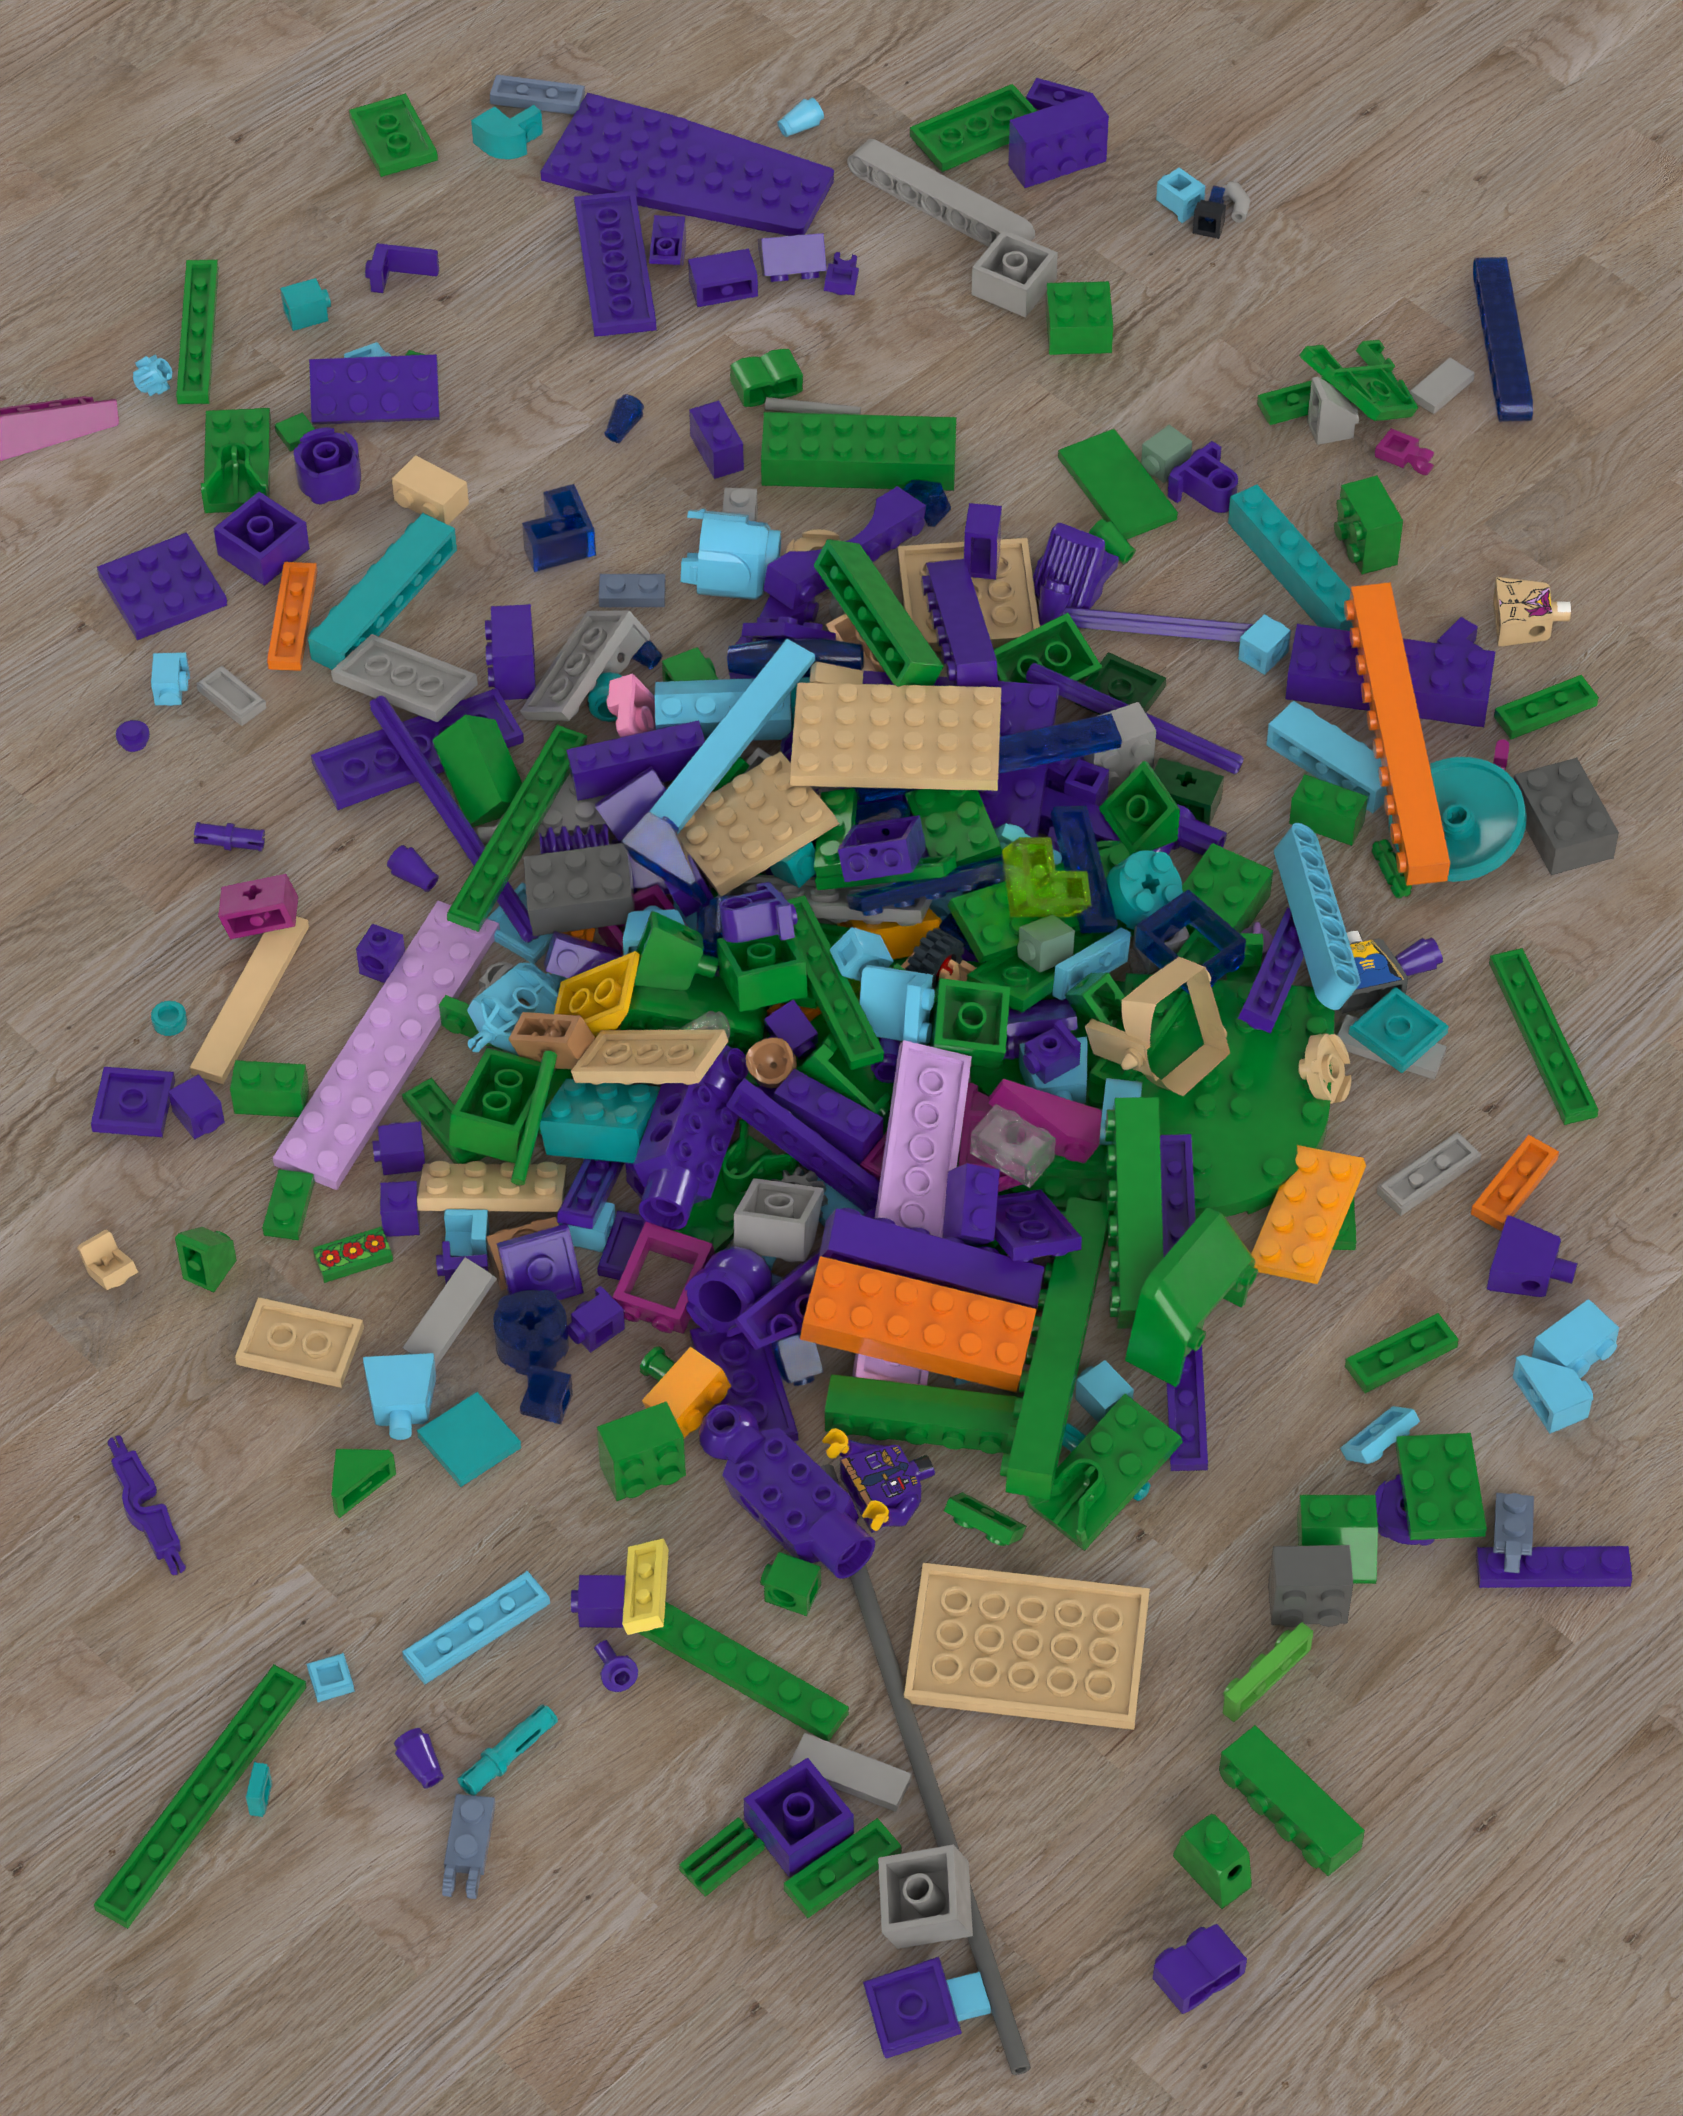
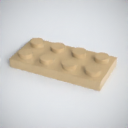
[571,1030,728,1085]
[417,1161,567,1212]

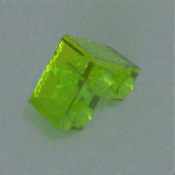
[1002,837,1092,917]

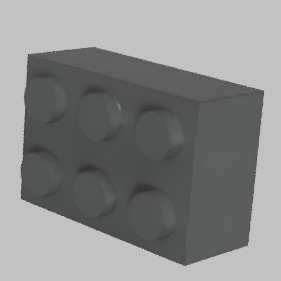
[1514,758,1619,875]
[523,843,636,936]

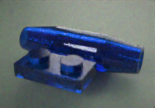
[727,638,864,678]

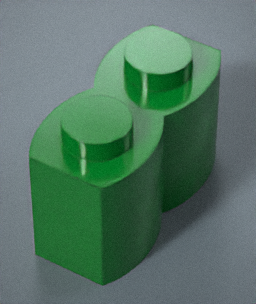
[730,349,803,407]

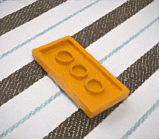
[1251,1145,1366,1284]

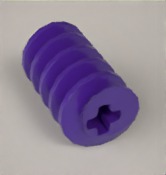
[539,824,609,854]

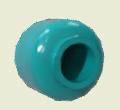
[587,672,622,722]

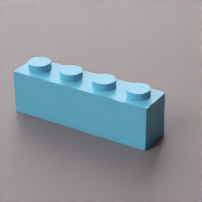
[1266,701,1388,813]

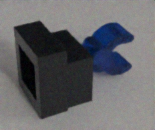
[1192,186,1226,239]

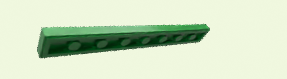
[447,725,588,932]
[94,1664,307,1929]

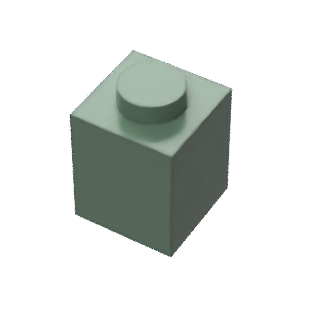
[1141,424,1192,483]
[1017,915,1075,973]

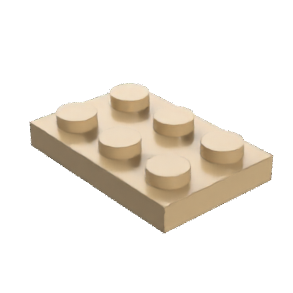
[235,1297,364,1388]

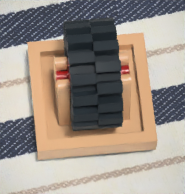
[901,928,976,991]

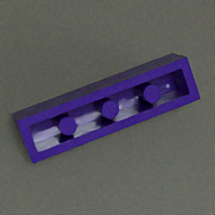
[567,720,705,801]

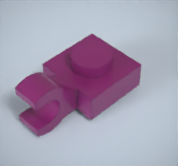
[1375,428,1434,475]

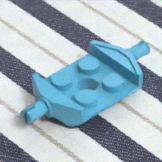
[467,963,568,1056]

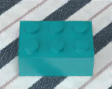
[540,1079,660,1163]

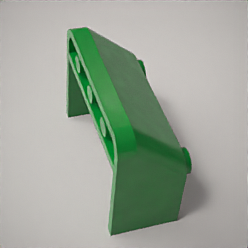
[1125,1207,1258,1387]

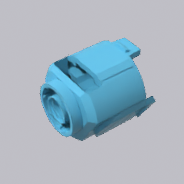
[680,508,781,600]

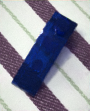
[621,812,707,905]

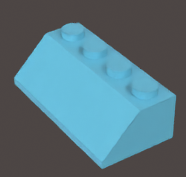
[655,678,792,741]

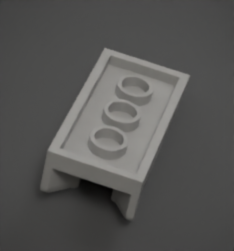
[520,610,650,721]

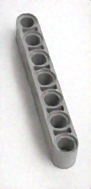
[847,139,1035,247]

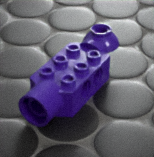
[633,1045,749,1230]
[698,1404,875,1579]

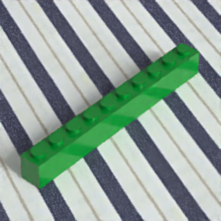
[1000,1197,1111,1500]

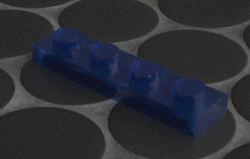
[1050,806,1118,933]

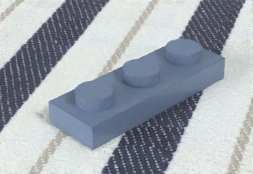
[490,75,585,115]

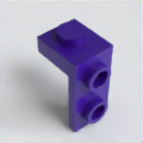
[365,243,440,293]

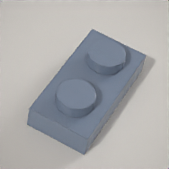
[599,574,666,607]

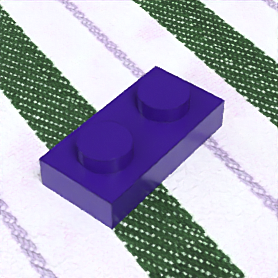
[1026,78,1091,110]

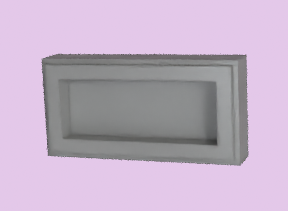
[1410,358,1475,414]
[196,665,267,726]

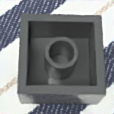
[1268,1545,1353,1627]

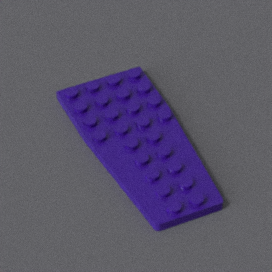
[540,92,834,236]

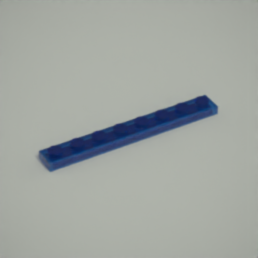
[854,713,1122,804]

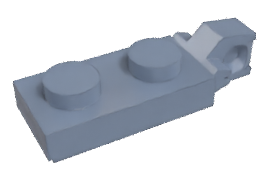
[1493,1493,1534,1573]

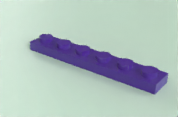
[1238,907,1304,1033]
[726,1078,880,1212]

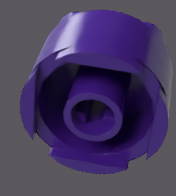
[294,427,361,505]

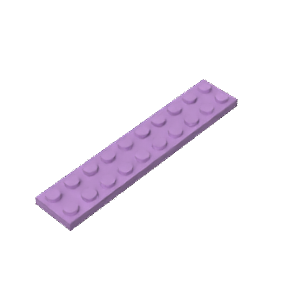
[273,901,500,1190]
[852,1040,972,1386]

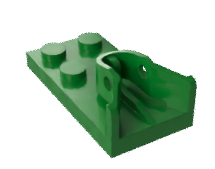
[201,408,271,513]
[673,1119,799,1254]
[1025,1394,1183,1551]

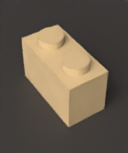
[392,455,469,525]

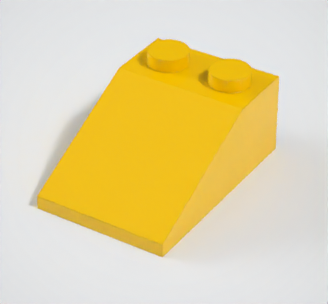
[554,951,640,1038]

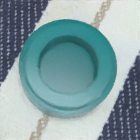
[151,1001,187,1036]

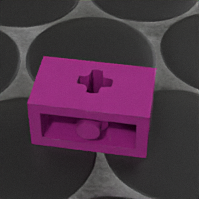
[218,874,298,940]

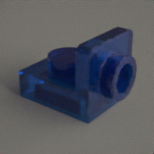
[903,480,951,527]

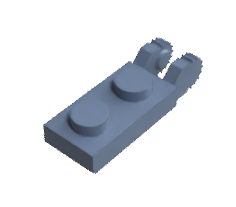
[442,1794,495,1899]

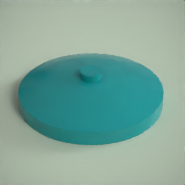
[1389,757,1527,882]

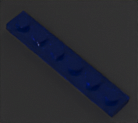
[846,847,1051,916]

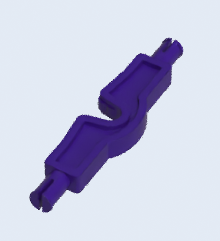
[107,1435,186,1575]

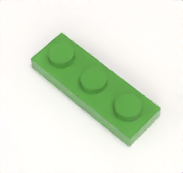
[1223,1622,1313,1722]

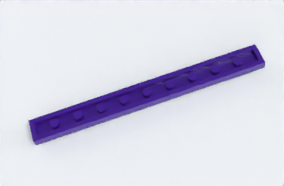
[1160,1134,1208,1471]

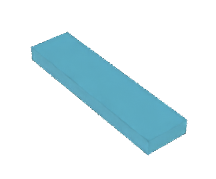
[402,1571,550,1685]

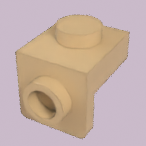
[77,1230,138,1290]

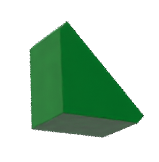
[331,1449,396,1518]

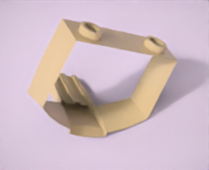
[1085,957,1230,1096]

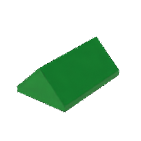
[432,715,522,828]

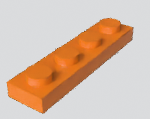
[267,562,318,671]

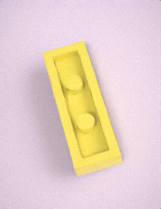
[622,1538,669,1635]

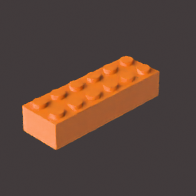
[800,1256,1037,1392]

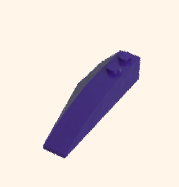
[734,1205,877,1350]

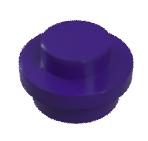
[116,720,150,752]

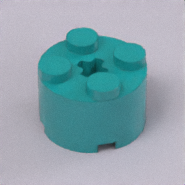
[1101,850,1184,929]

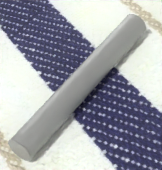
[765,397,861,415]

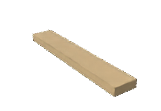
[190,917,309,1084]

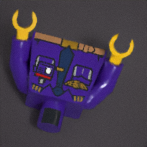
[822,1428,935,1533]

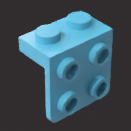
[860,965,935,1045]

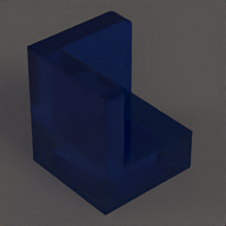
[520,1365,573,1424]

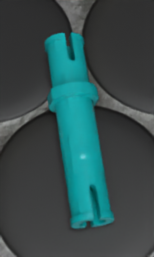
[457,1704,558,1796]

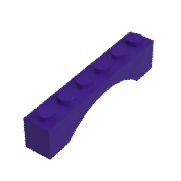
[763,486,926,610]

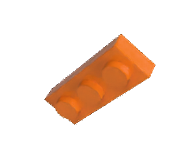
[1471,1134,1559,1232]

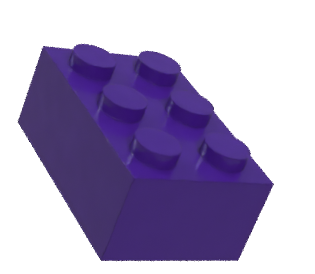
[1008,93,1109,189]

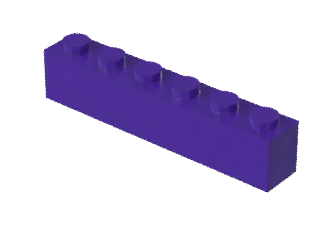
[921,559,998,687]
[818,1208,1044,1309]

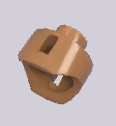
[746,1038,797,1089]

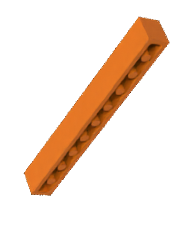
[1344,582,1450,886]

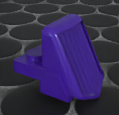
[1033,523,1119,609]

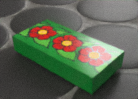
[313,1226,394,1283]

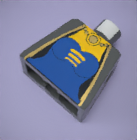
[1340,931,1408,1014]

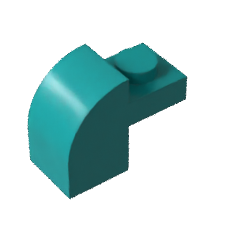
[471,105,543,159]

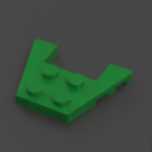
[1299,340,1418,421]

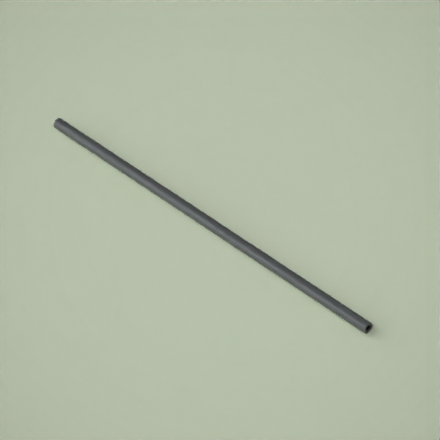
[821,1464,1031,2075]

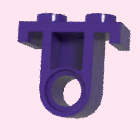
[1168,441,1238,513]
[719,882,798,943]

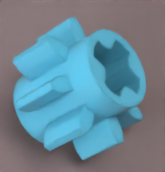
[133,355,172,396]

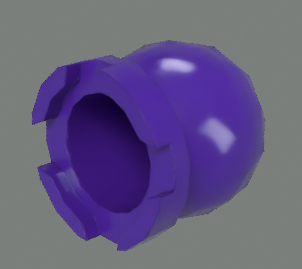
[685,1246,772,1337]

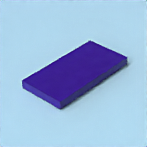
[690,1327,799,1441]

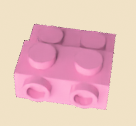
[606,673,656,737]

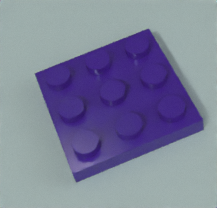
[97,532,227,640]

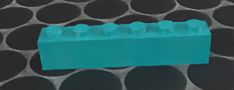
[1228,484,1353,631]
[308,513,457,670]

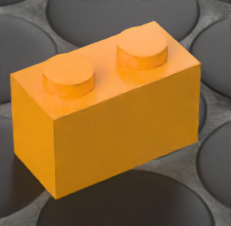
[642,1347,731,1439]

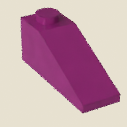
[988,1079,1102,1164]

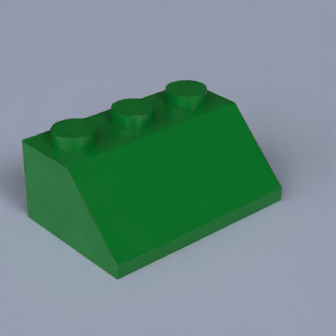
[994,613,1103,684]

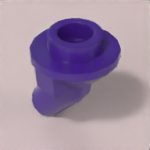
[594,1640,638,1692]

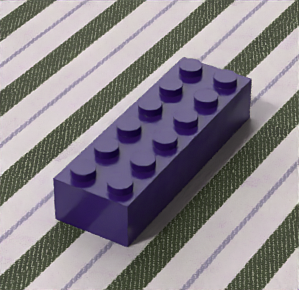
[1285,624,1496,728]

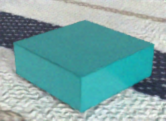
[246,1762,272,1817]

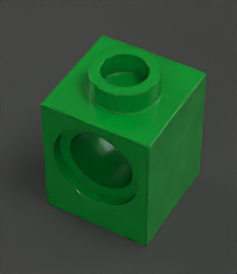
[760,1552,821,1616]

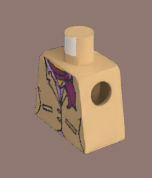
[1493,577,1571,646]

